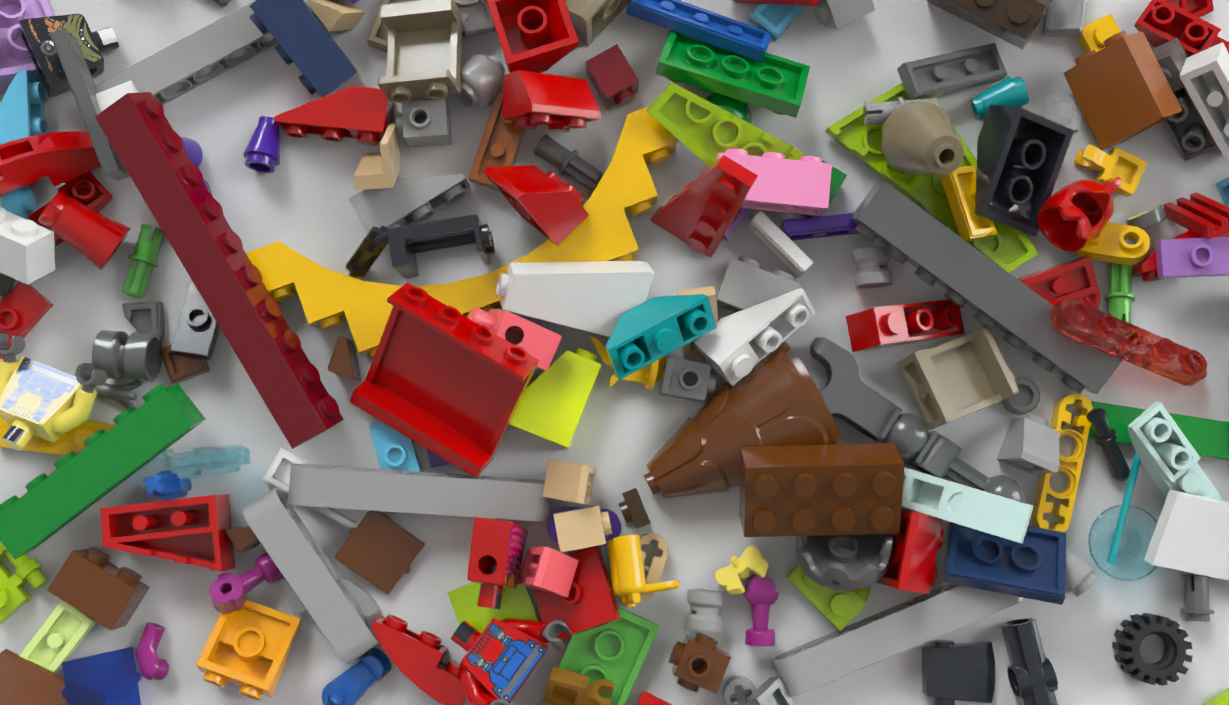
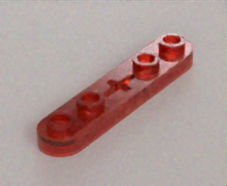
[1050,298,1207,387]

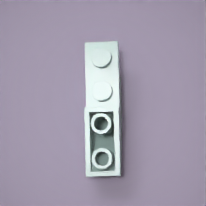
[1128,401,1225,502]
[902,467,1033,544]

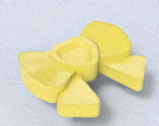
[715,545,769,595]

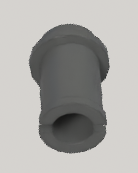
[1181,575,1214,622]

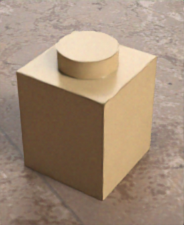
[553,505,612,553]

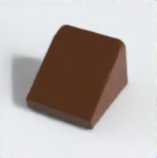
[327,335,361,382]
[225,526,261,553]

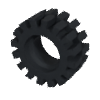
[1112,613,1193,686]

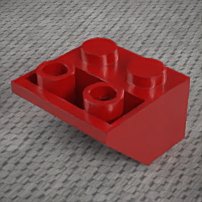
[502,70,601,132]

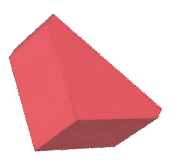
[518,546,579,598]

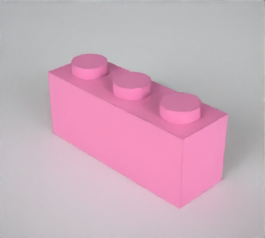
[716,149,832,216]

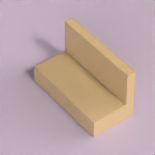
[353,123,402,190]

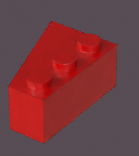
[100,494,235,572]

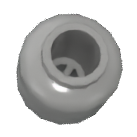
[456,54,505,109]

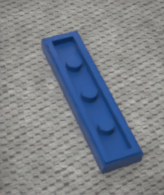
[626,0,773,62]

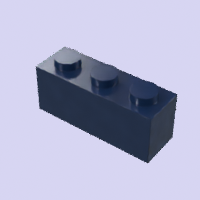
[249,0,357,97]

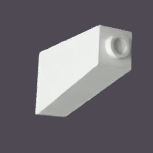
[496,261,655,337]

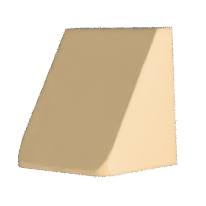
[308,0,365,31]

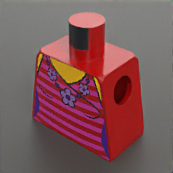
[467,517,528,610]

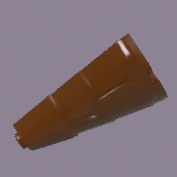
[643,341,841,498]

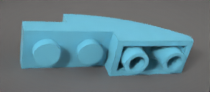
[0,70,49,220]

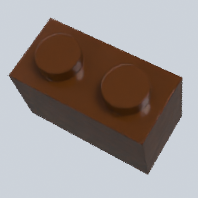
[47,547,150,630]

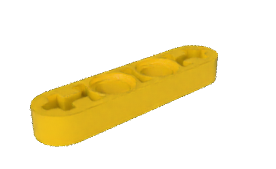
[1031,393,1093,532]

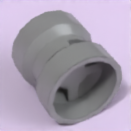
[852,246,893,289]
[685,589,725,632]

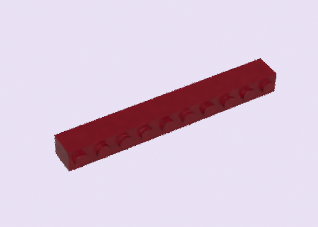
[95,92,344,449]

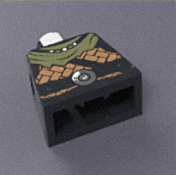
[19,13,119,98]

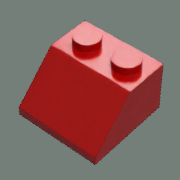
[487,0,579,73]
[483,165,589,246]
[877,510,944,594]

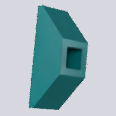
[605,294,717,380]

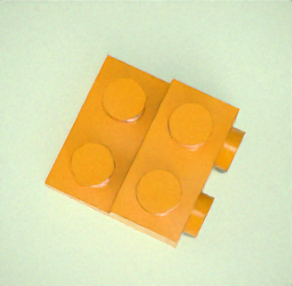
[196,599,302,700]

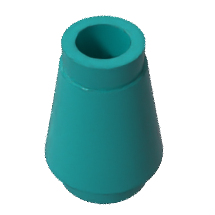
[970,76,1029,119]

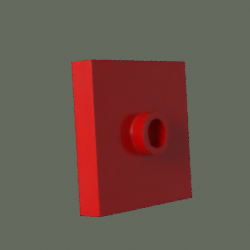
[534,546,621,643]

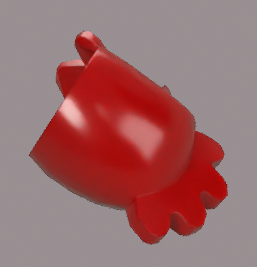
[1037,176,1123,251]

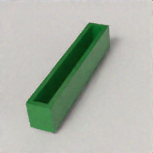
[0,384,206,559]

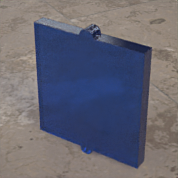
[61,647,142,705]

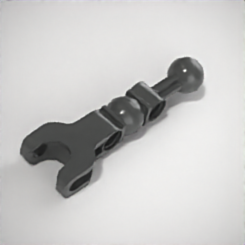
[810,337,1026,503]

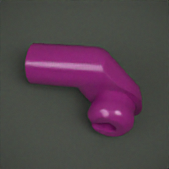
[135,622,169,680]

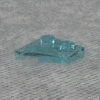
[160,444,251,479]

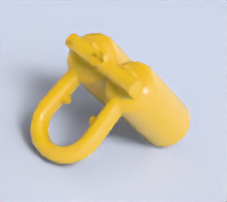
[607,535,680,608]

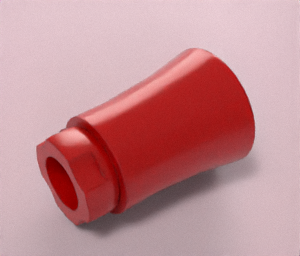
[38,192,131,270]

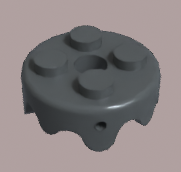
[795,534,893,591]

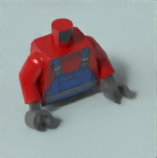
[451,618,572,705]

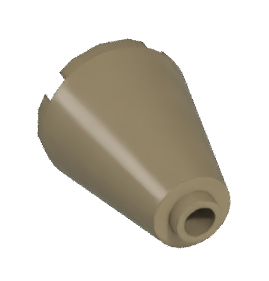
[880,102,964,176]

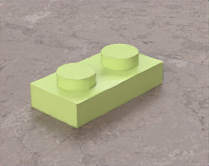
[19,600,97,674]

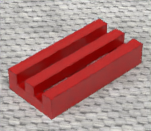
[1163,192,1229,240]

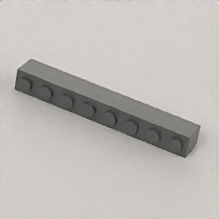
[850,181,1124,395]

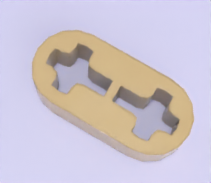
[639,533,669,603]

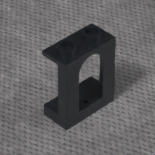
[387,214,495,279]

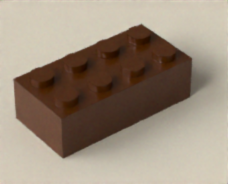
[739,443,905,537]

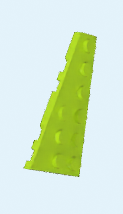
[825,83,1039,273]

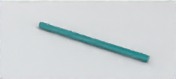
[1107,451,1141,565]

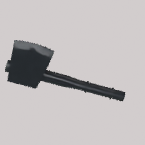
[922,640,995,705]

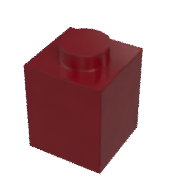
[585,44,639,109]

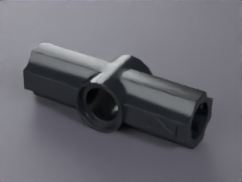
[1001,618,1058,705]

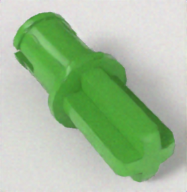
[122,224,164,298]
[1104,263,1136,334]

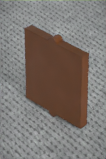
[334,511,425,595]

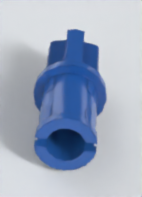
[143,470,192,500]

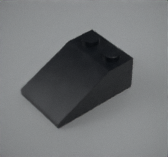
[975,105,1074,236]

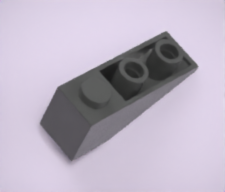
[1152,38,1218,161]

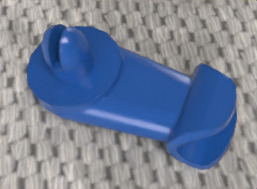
[322,647,392,705]

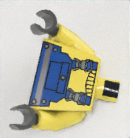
[0,333,108,451]

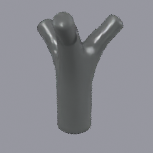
[95,380,141,410]

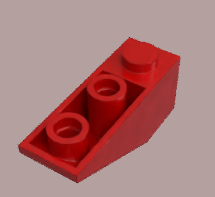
[274,86,395,146]
[845,299,965,352]

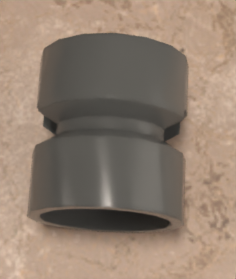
[92,330,162,381]

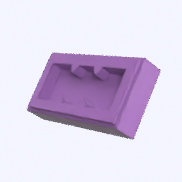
[1155,237,1229,278]

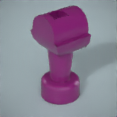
[209,552,283,614]
[743,574,779,646]

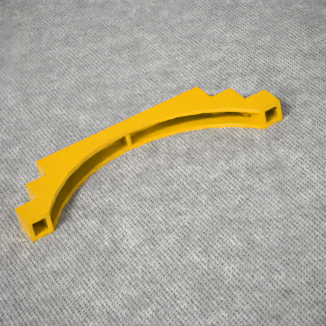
[246,107,677,359]

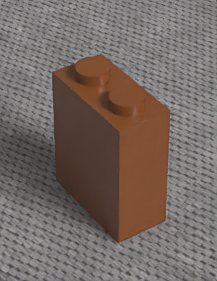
[1063,31,1182,150]

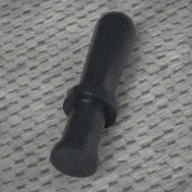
[1086,408,1130,482]

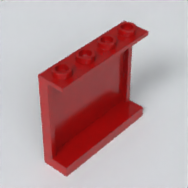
[349,282,539,479]

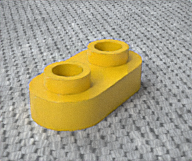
[1074,222,1150,265]

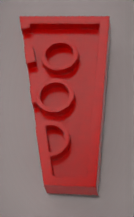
[650,155,758,258]

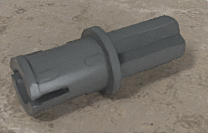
[534,134,603,191]

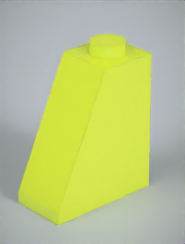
[509,348,602,449]

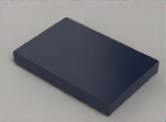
[944,522,1066,605]

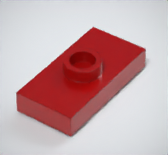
[0,281,53,359]

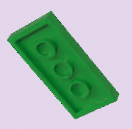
[655,30,810,118]

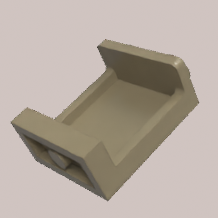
[378,0,463,103]
[897,325,1019,431]

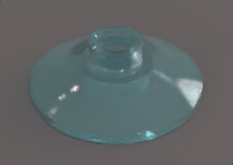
[1088,505,1158,581]

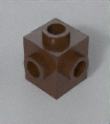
[669,632,731,694]

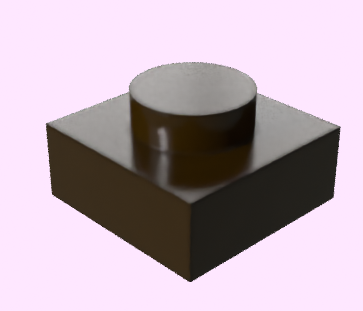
[618,488,651,529]

